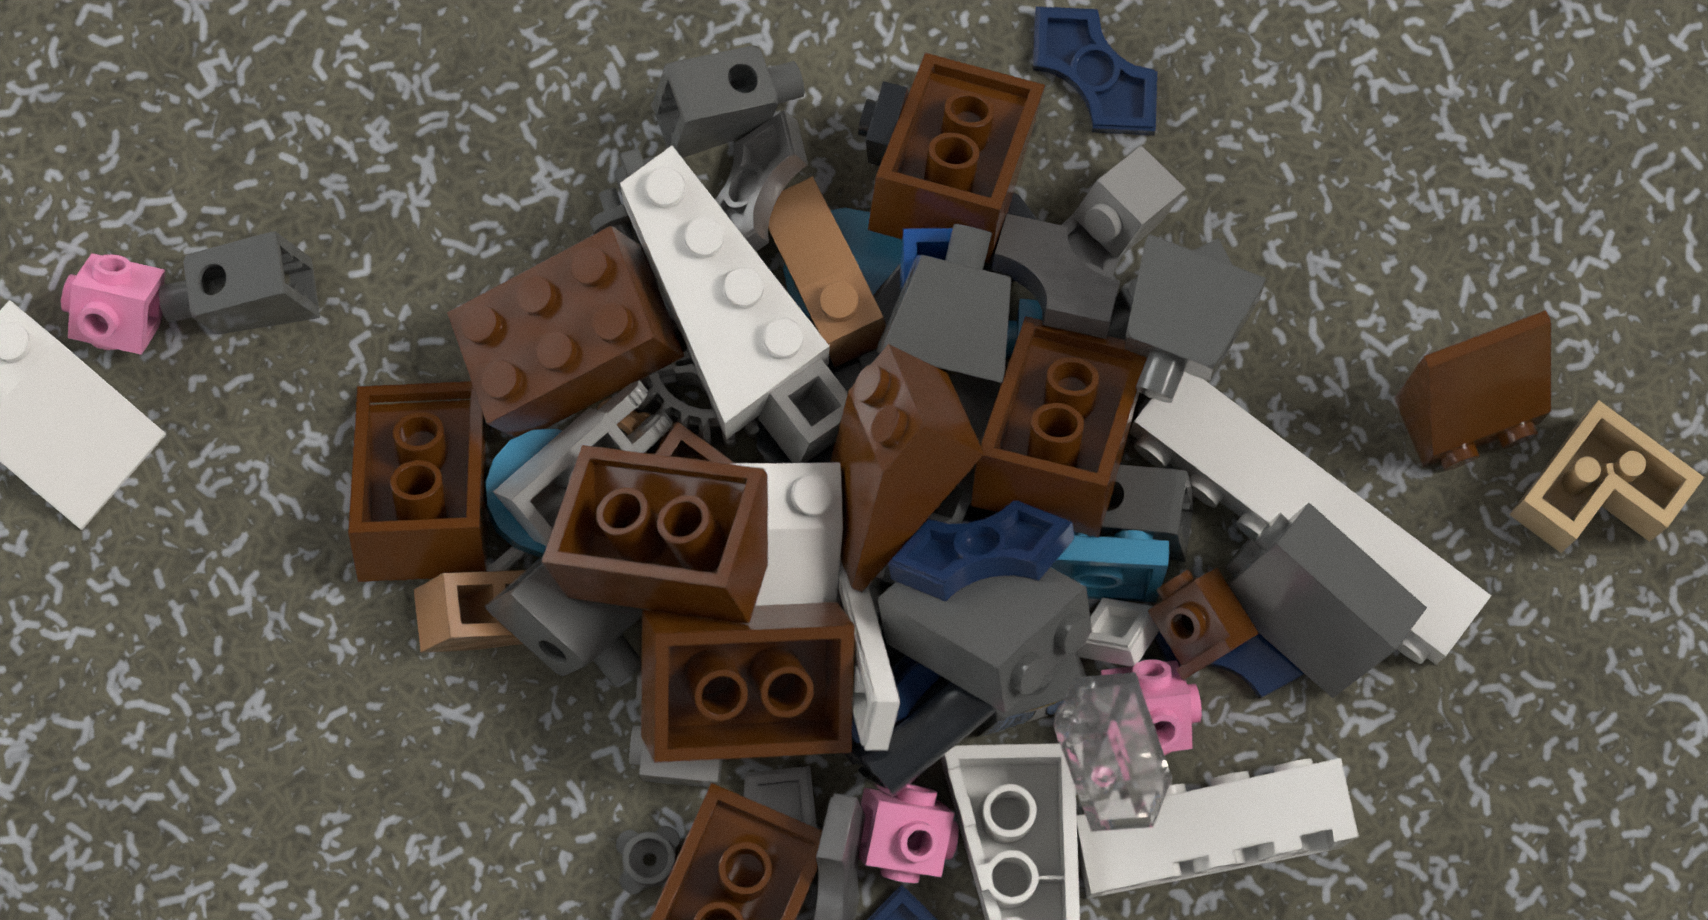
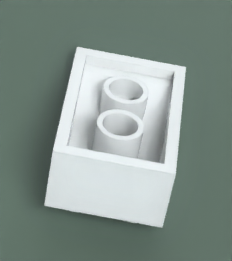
[0,300,166,530]
[734,463,843,606]

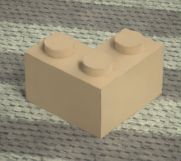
[1509,400,1705,553]

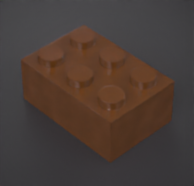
[447,226,685,438]
[641,602,855,763]

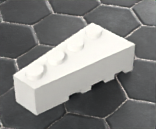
[620,146,829,440]
[940,743,1080,920]
[1076,758,1359,899]

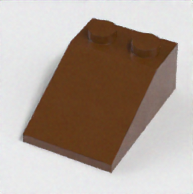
[868,53,1045,264]
[1394,310,1551,471]
[971,316,1147,538]
[830,344,984,592]
[348,381,488,582]
[650,783,822,920]

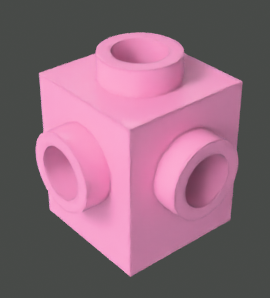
[61,253,165,355]
[1100,659,1202,759]
[859,784,959,883]

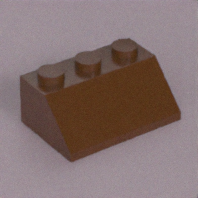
[542,445,768,624]

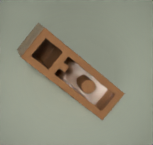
[768,177,886,368]
[414,570,628,653]

